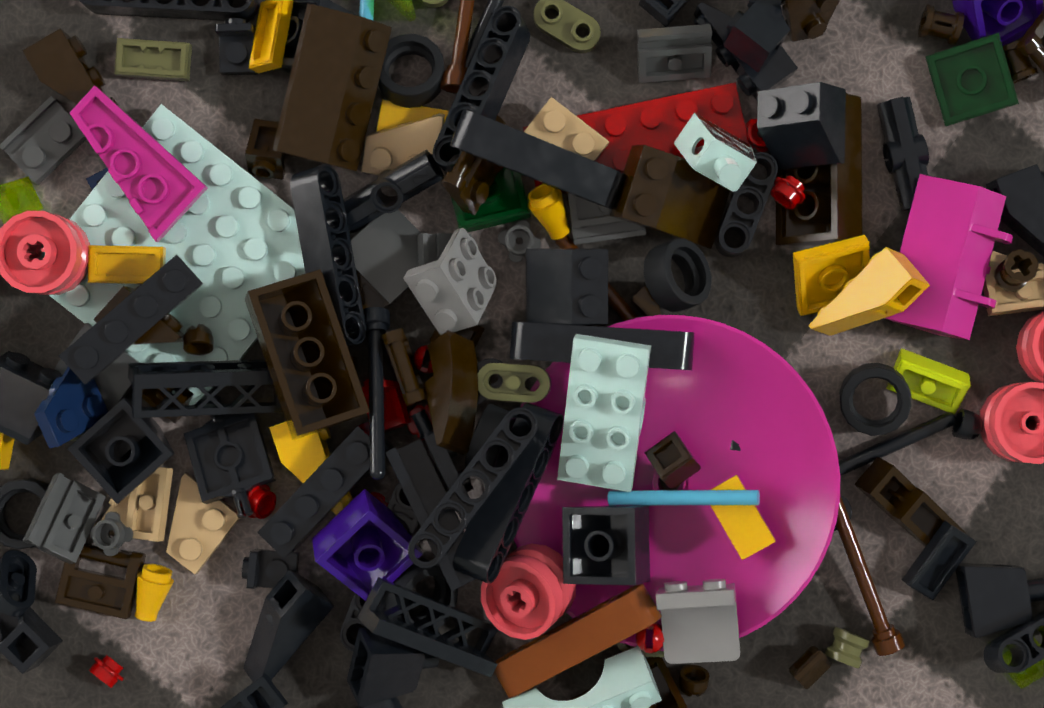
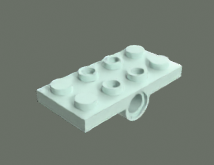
[557,334,651,492]

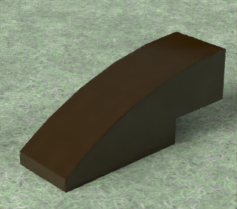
[424,330,478,455]
[854,457,966,547]

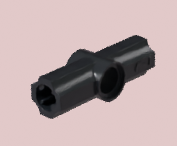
[877,97,929,211]
[343,149,444,232]

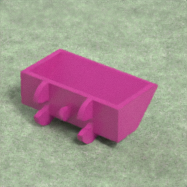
[884,174,1013,340]

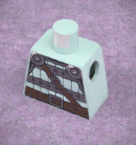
[674,113,757,192]

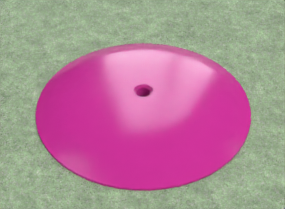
[511,315,840,651]

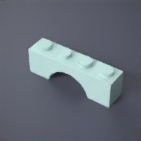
[502,646,662,708]

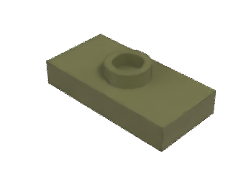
[114,38,192,81]

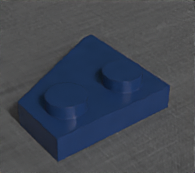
[34,367,108,448]

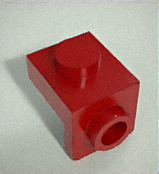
[362,377,411,433]

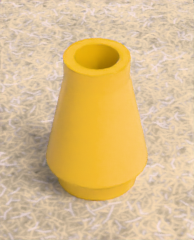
[528,184,570,240]
[134,564,174,622]

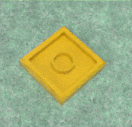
[793,235,870,316]

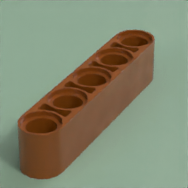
[494,584,662,698]

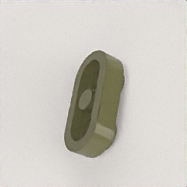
[534,0,601,53]
[477,363,551,403]

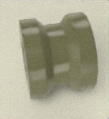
[824,626,870,669]

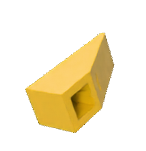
[808,247,930,336]
[269,422,353,515]

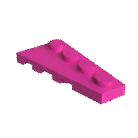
[70,85,208,242]

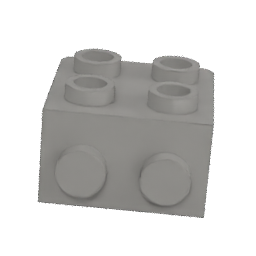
[403,228,497,335]
[656,579,741,664]

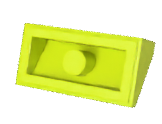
[886,348,971,415]

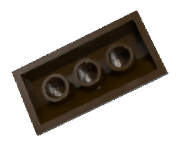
[273,3,392,171]
[776,93,862,246]
[245,269,370,440]

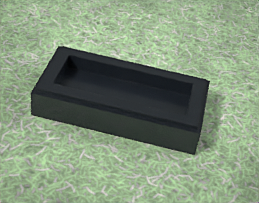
[901,520,977,601]

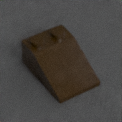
[610,145,730,249]

